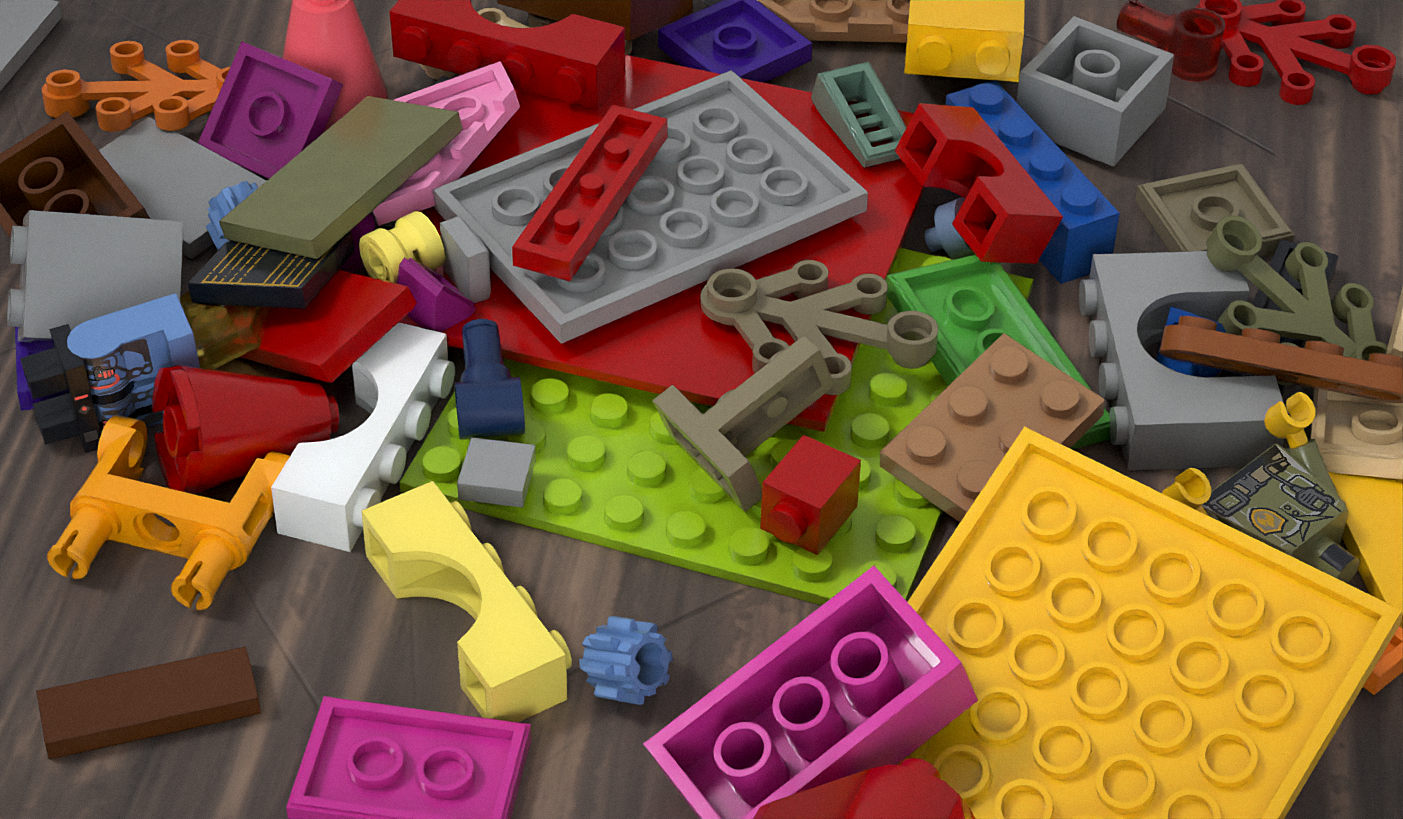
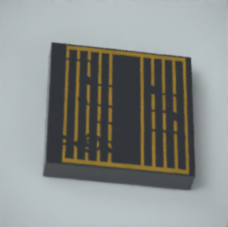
[188,232,355,309]

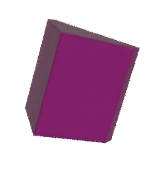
[397,257,477,332]

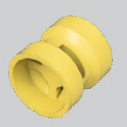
[359,211,445,284]

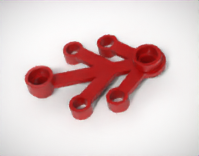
[1191,0,1396,105]

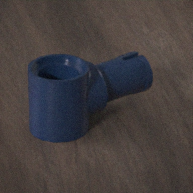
[455,319,525,440]

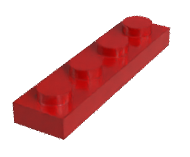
[512,105,668,282]

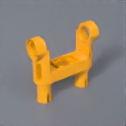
[47,415,291,610]

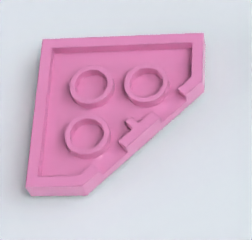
[338,61,520,226]

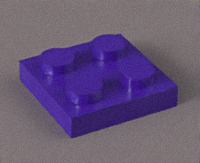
[658,0,812,83]

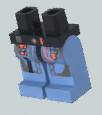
[20,293,200,453]

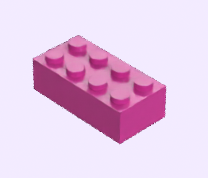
[643,566,978,819]

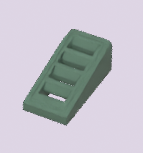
[811,62,907,168]

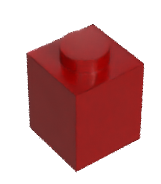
[760,435,861,555]

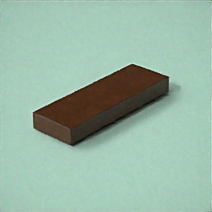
[36,646,261,759]

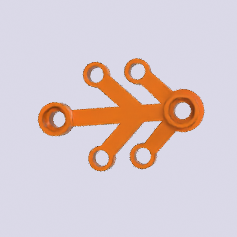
[42,40,230,132]

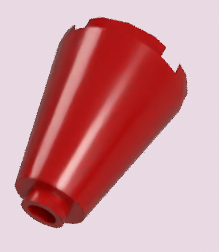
[152,365,339,494]

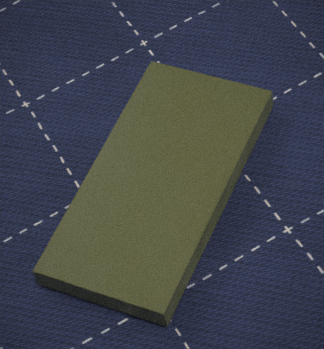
[219,96,463,259]

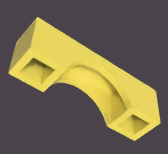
[361,481,572,722]

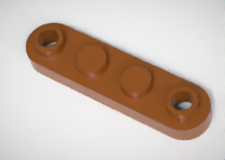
[1159,316,1403,403]

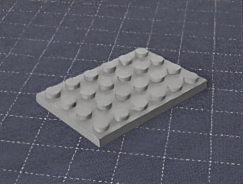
[433,70,868,344]

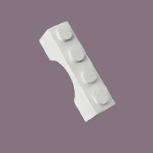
[271,322,455,552]

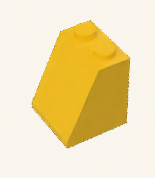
[904,0,1025,82]

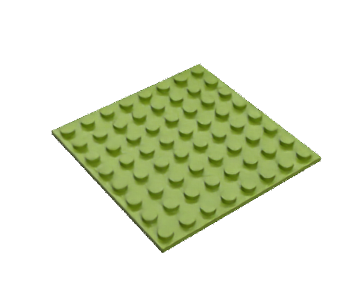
[399,248,1034,605]

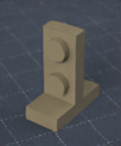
[652,335,835,512]

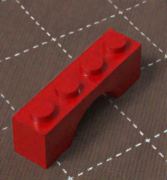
[389,0,625,111]

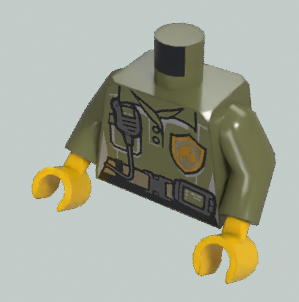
[1162,392,1360,584]

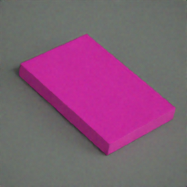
[286,696,531,819]

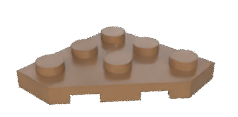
[757,0,910,43]

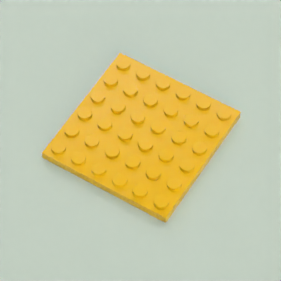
[897,426,1402,819]

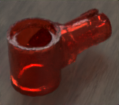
[1117,0,1225,82]

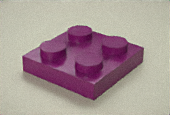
[198,41,343,178]

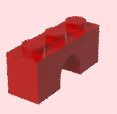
[895,103,1063,264]

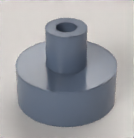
[924,197,975,259]

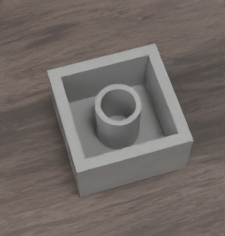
[1016,16,1174,167]

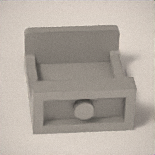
[7,210,183,343]

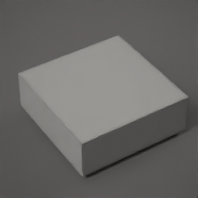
[440,216,491,303]
[457,437,536,507]

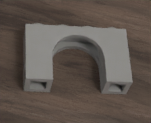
[1079,251,1284,471]

